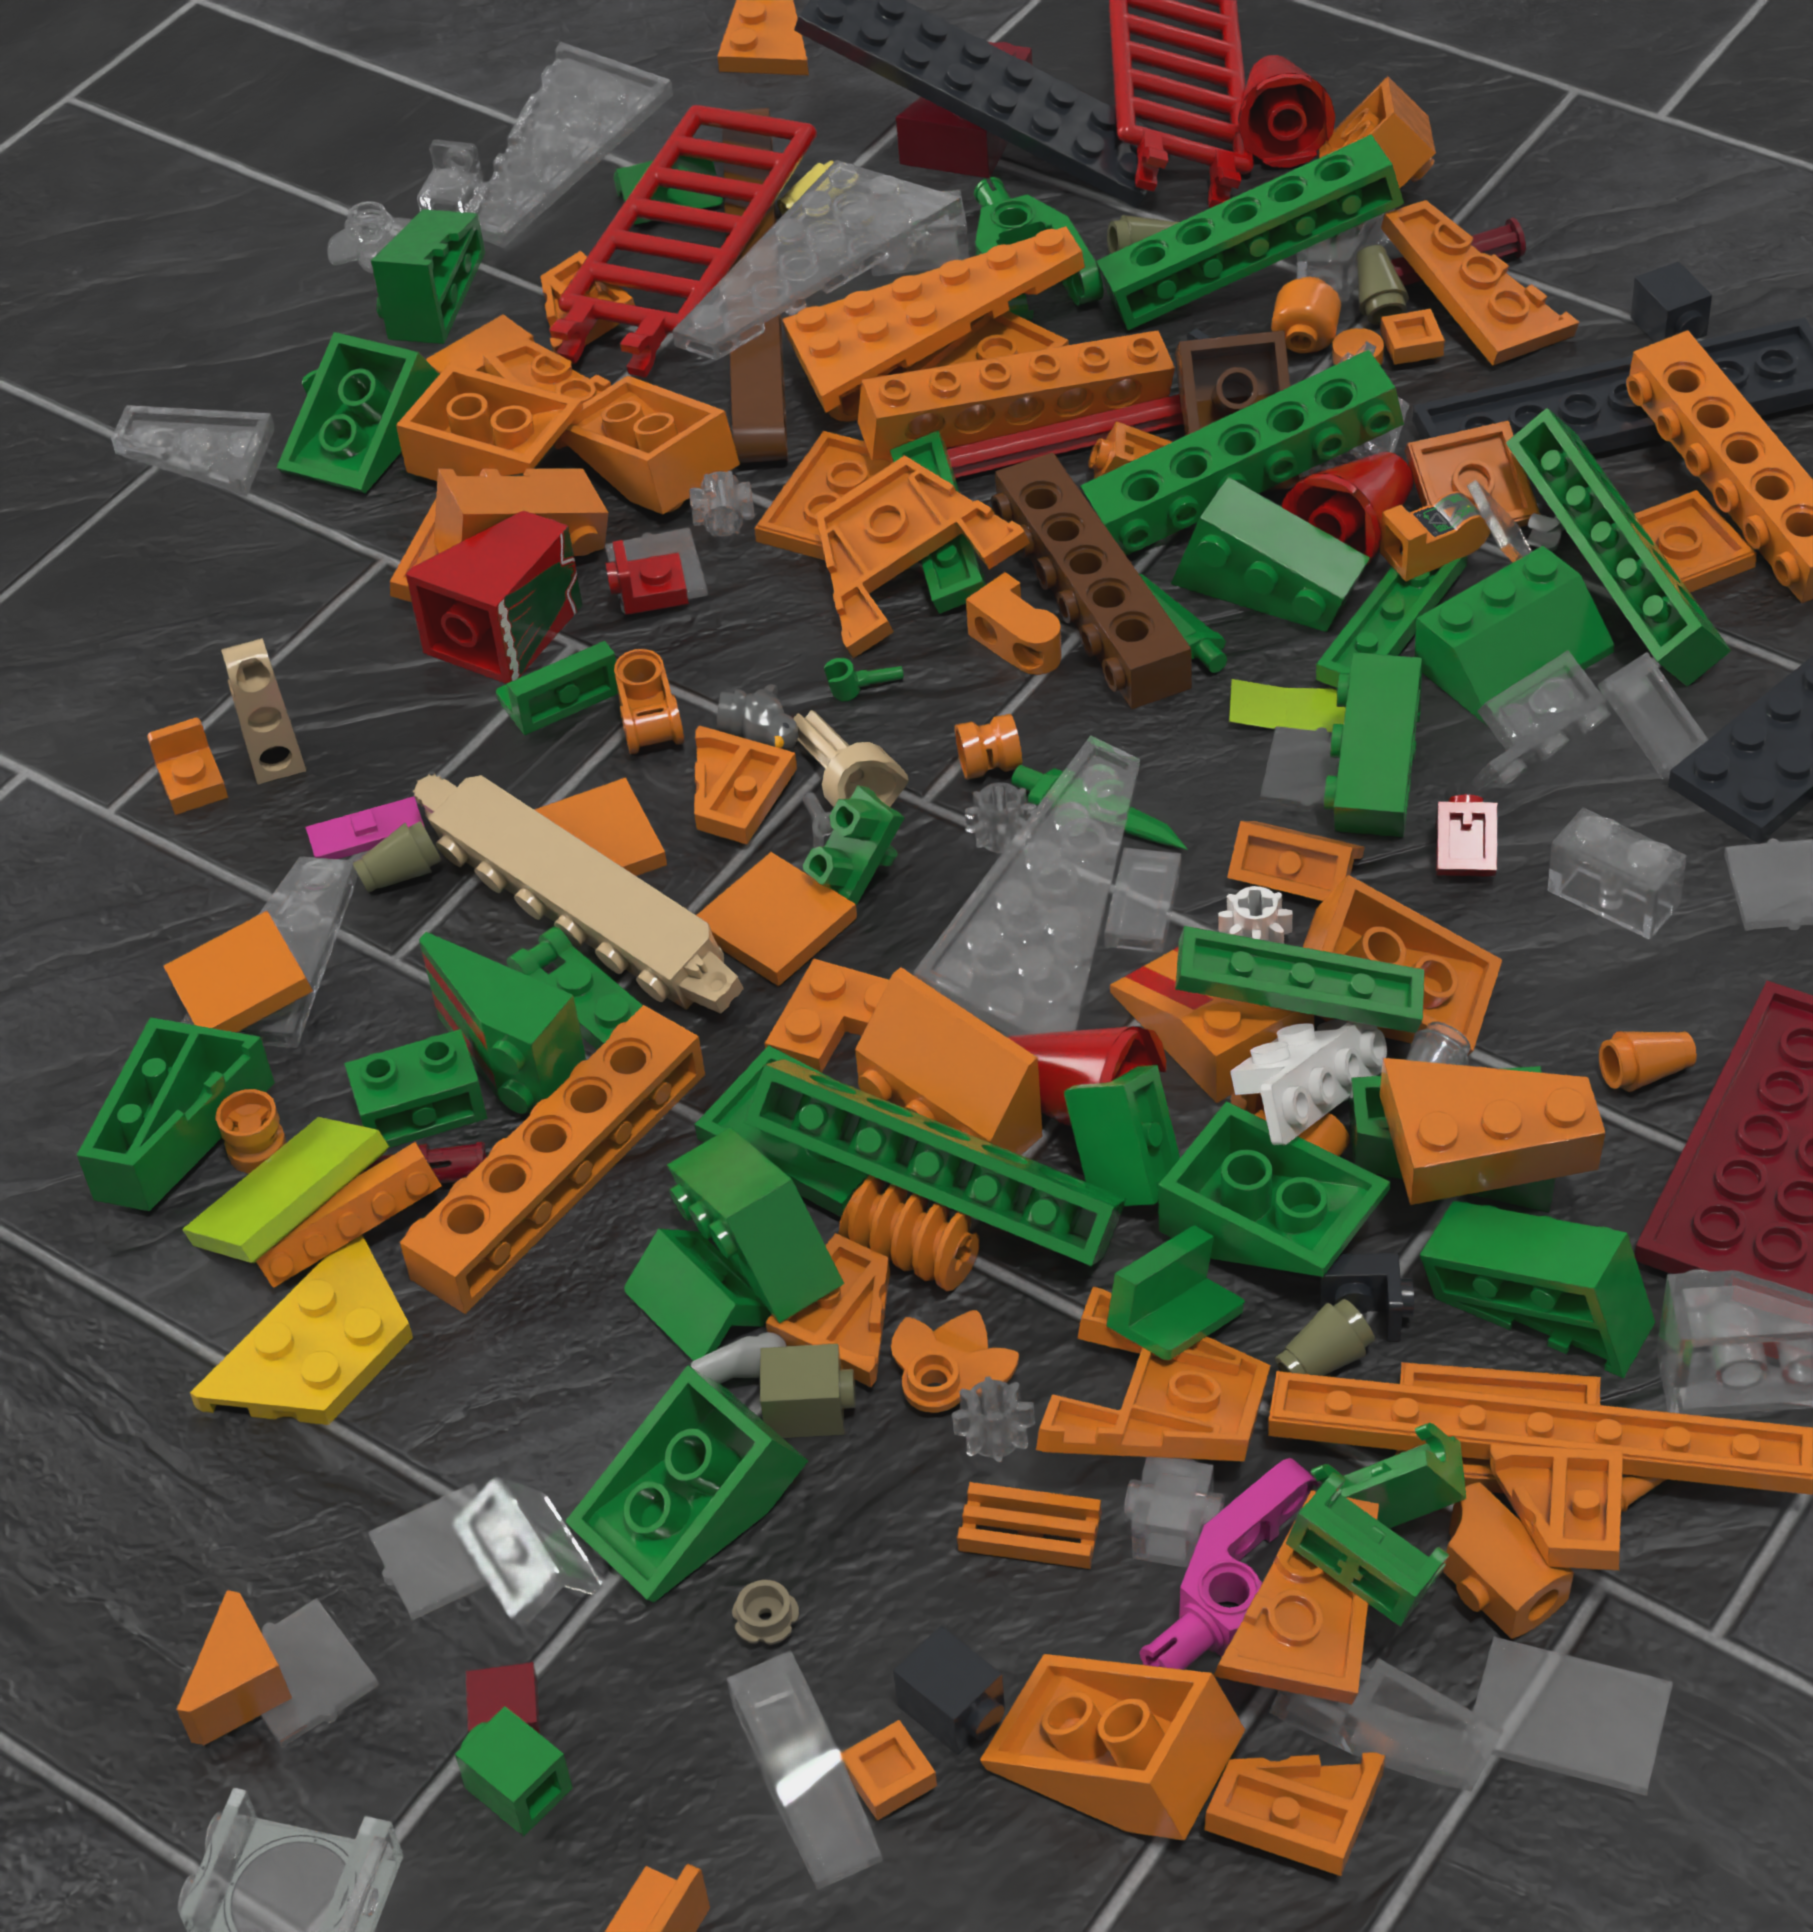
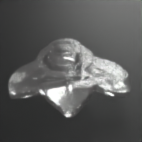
[327,201,411,273]

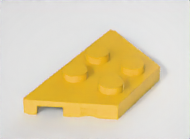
[190,1235,413,1425]

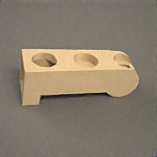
[221,638,306,784]

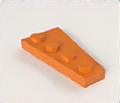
[1380,200,1580,366]

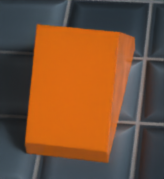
[176,1590,292,1745]

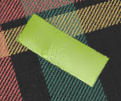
[1229,679,1346,733]

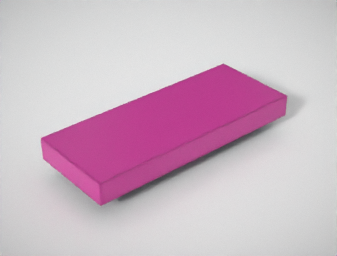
[306,796,425,865]

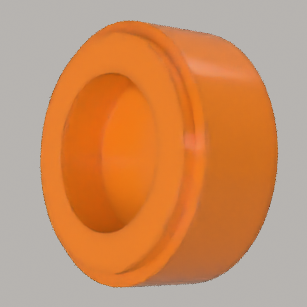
[1332,328,1384,366]

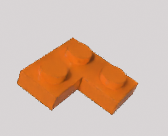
[765,959,889,1073]

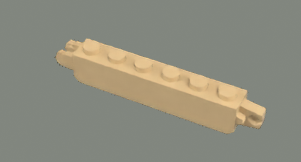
[413,774,744,1014]

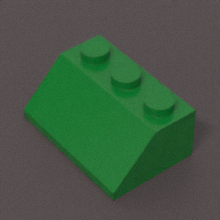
[1415,546,1614,727]

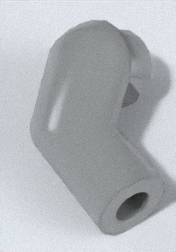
[691,1332,787,1384]

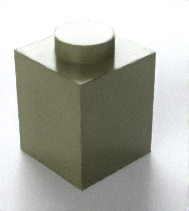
[760,1344,856,1438]

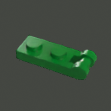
[507,927,643,1050]

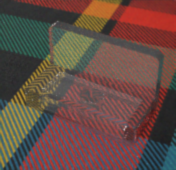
[452,1477,603,1624]

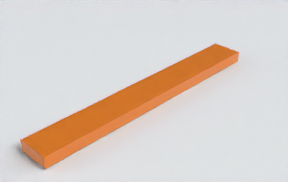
[1268,1371,1813,1495]

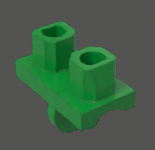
[803,785,905,905]

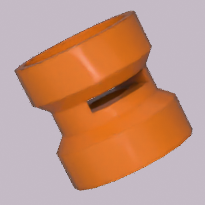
[955,714,1022,780]
[216,1089,287,1174]

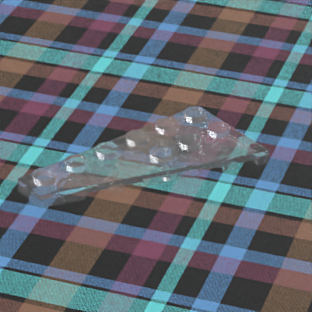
[466,42,673,248]
[672,160,962,360]
[914,735,1140,1035]

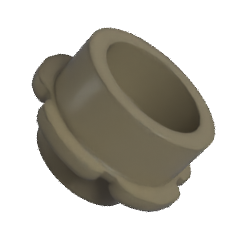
[732,1580,799,1645]

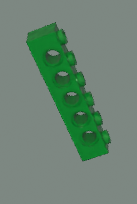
[1096,134,1404,330]
[1080,349,1404,556]
[1506,408,1731,687]
[744,1059,1127,1266]

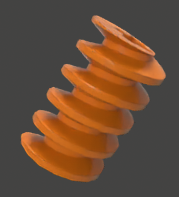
[838,1175,980,1291]

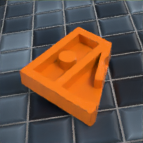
[694,725,797,844]
[766,1233,890,1387]
[1490,1444,1623,1570]
[1204,1752,1385,1876]

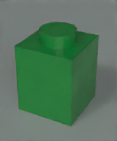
[455,1706,573,1837]

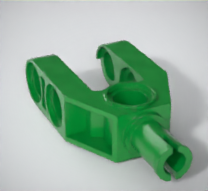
[974,177,1104,321]

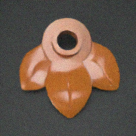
[891,1310,1019,1413]

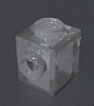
[1124,1457,1224,1568]

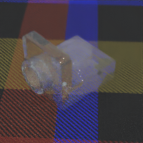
[417,139,484,213]

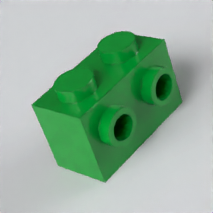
[344,1029,488,1148]

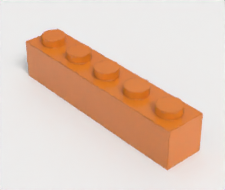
[256,1142,442,1288]

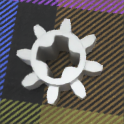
[1218,886,1293,944]

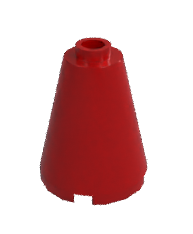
[1238,55,1336,168]
[1282,452,1414,566]
[1007,1026,1166,1128]

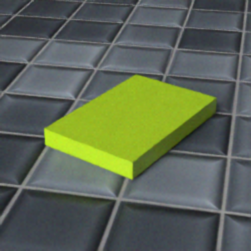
[182,1117,389,1263]

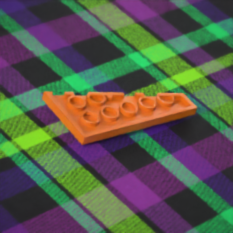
[782,227,1085,413]

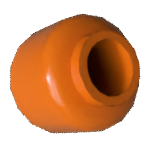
[1271,277,1341,353]

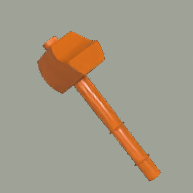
[1443,1475,1667,1639]

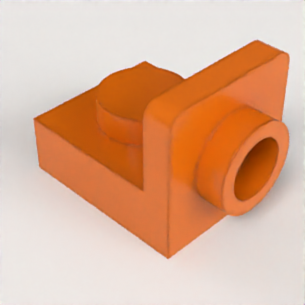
[1089,421,1172,479]
[147,718,228,815]

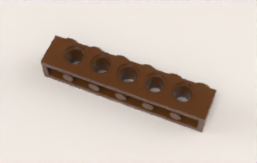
[991,452,1192,709]

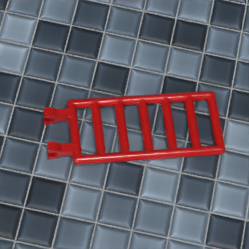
[1109,0,1254,208]
[549,105,817,378]

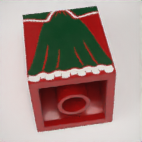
[406,510,583,684]

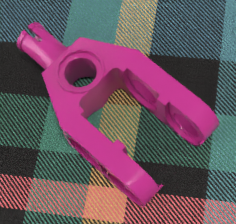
[1139,1458,1320,1670]

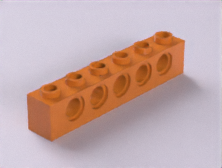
[858,330,1175,461]
[1626,330,1813,604]
[400,1005,705,1314]

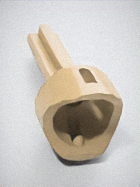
[793,710,909,807]

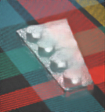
[181,856,358,1048]

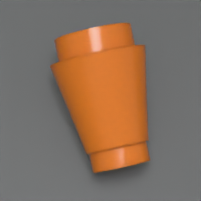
[1599,1031,1697,1092]

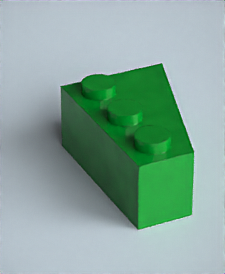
[667,1127,844,1323]

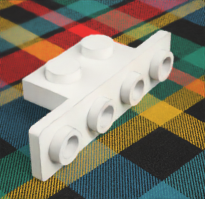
[1230,1021,1387,1145]

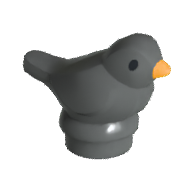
[717,684,798,750]

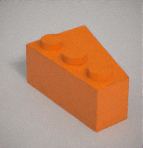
[434,469,609,557]
[1380,1058,1606,1205]

